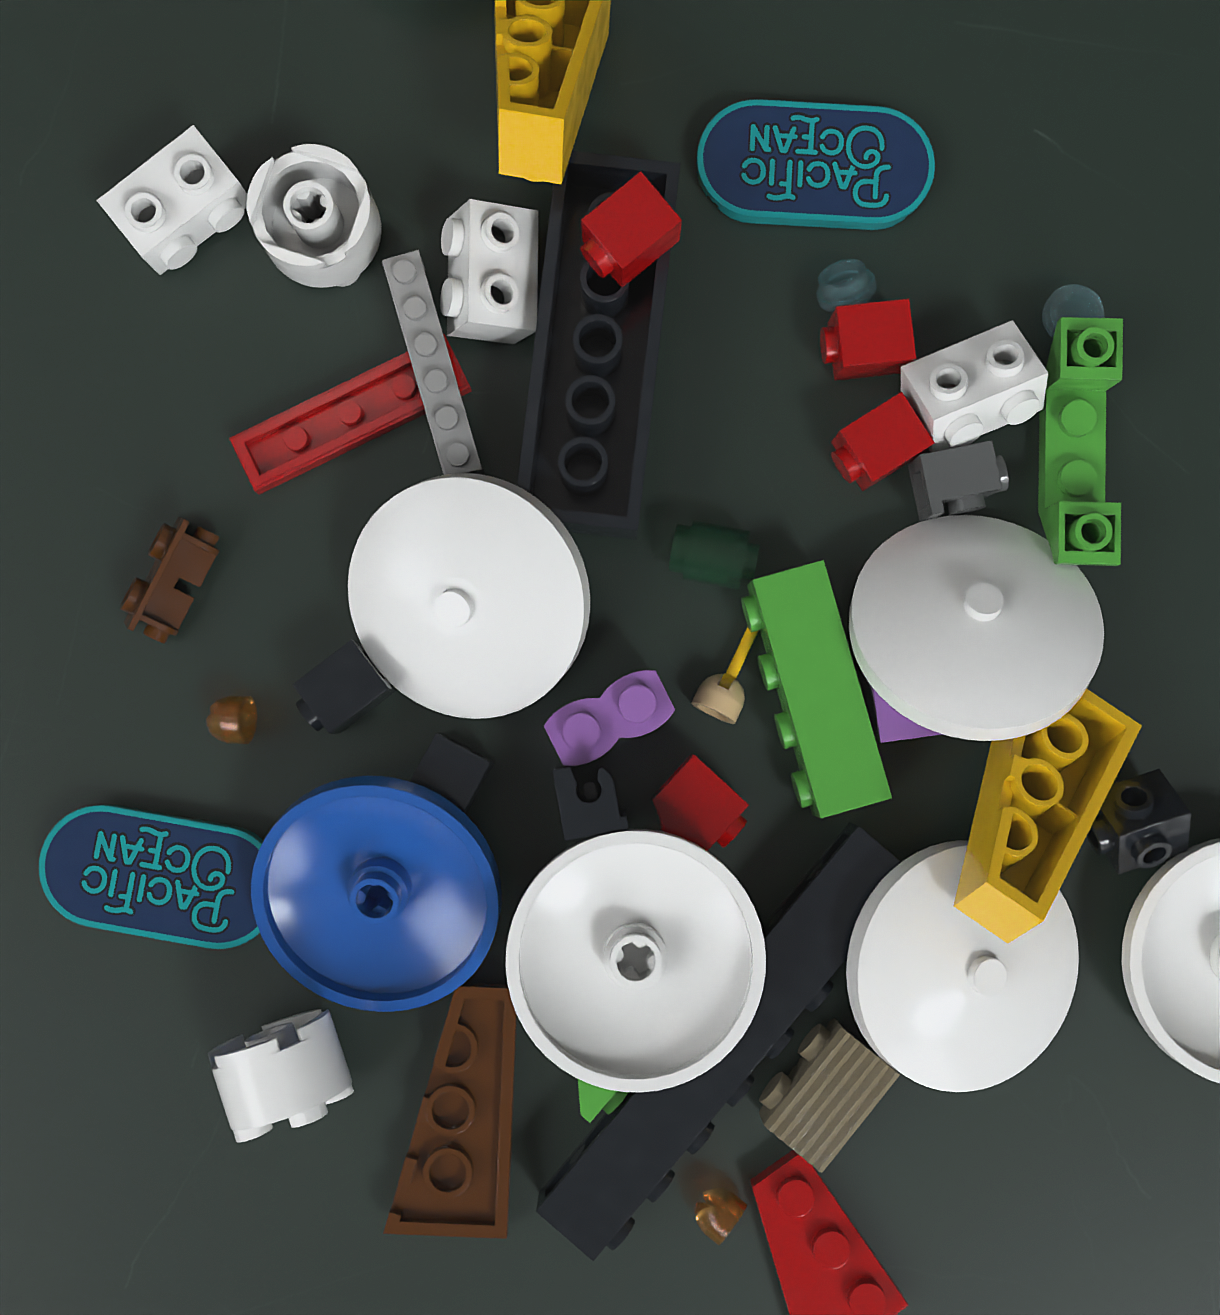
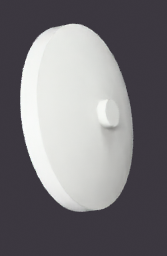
[348,473,590,719]
[849,515,1104,741]
[506,829,766,1092]
[1122,838,1220,1083]
[846,840,1079,1092]

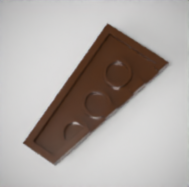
[383,983,517,1239]

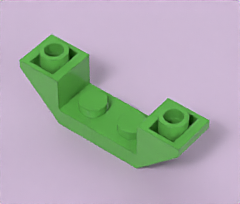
[1038,317,1123,566]

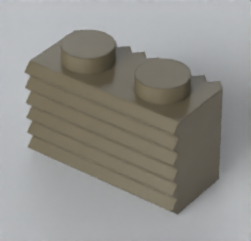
[759,1018,900,1173]

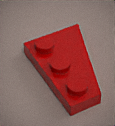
[750,1150,909,1315]

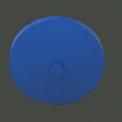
[251,776,502,1012]

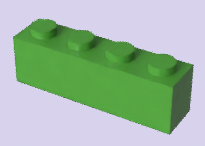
[741,560,892,819]

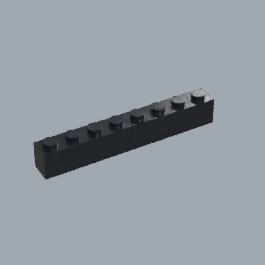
[536,822,901,1261]

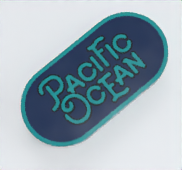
[696,100,935,230]
[39,804,263,949]

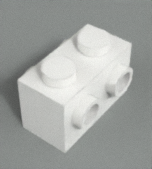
[96,125,247,275]
[440,199,538,344]
[901,320,1048,452]

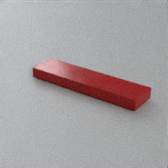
[229,334,472,495]

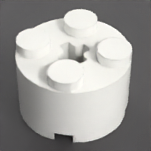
[246,144,381,288]
[208,1009,354,1142]

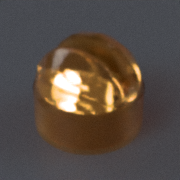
[206,695,257,744]
[695,1188,748,1246]

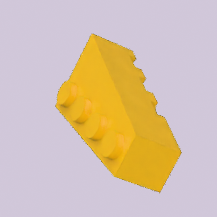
[494,0,611,184]
[953,689,1142,943]

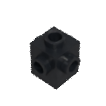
[1087,769,1191,875]

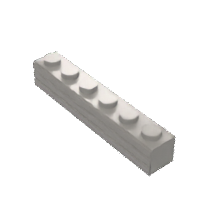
[382,250,485,475]

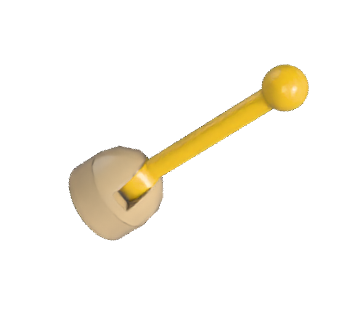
[691,626,759,724]

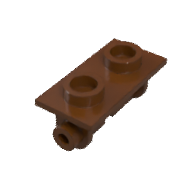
[120,516,220,644]

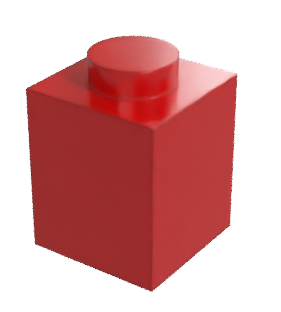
[580,171,682,287]
[820,299,916,381]
[831,392,935,491]

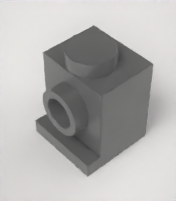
[908,440,1009,522]

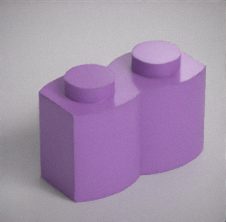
[544,670,675,766]

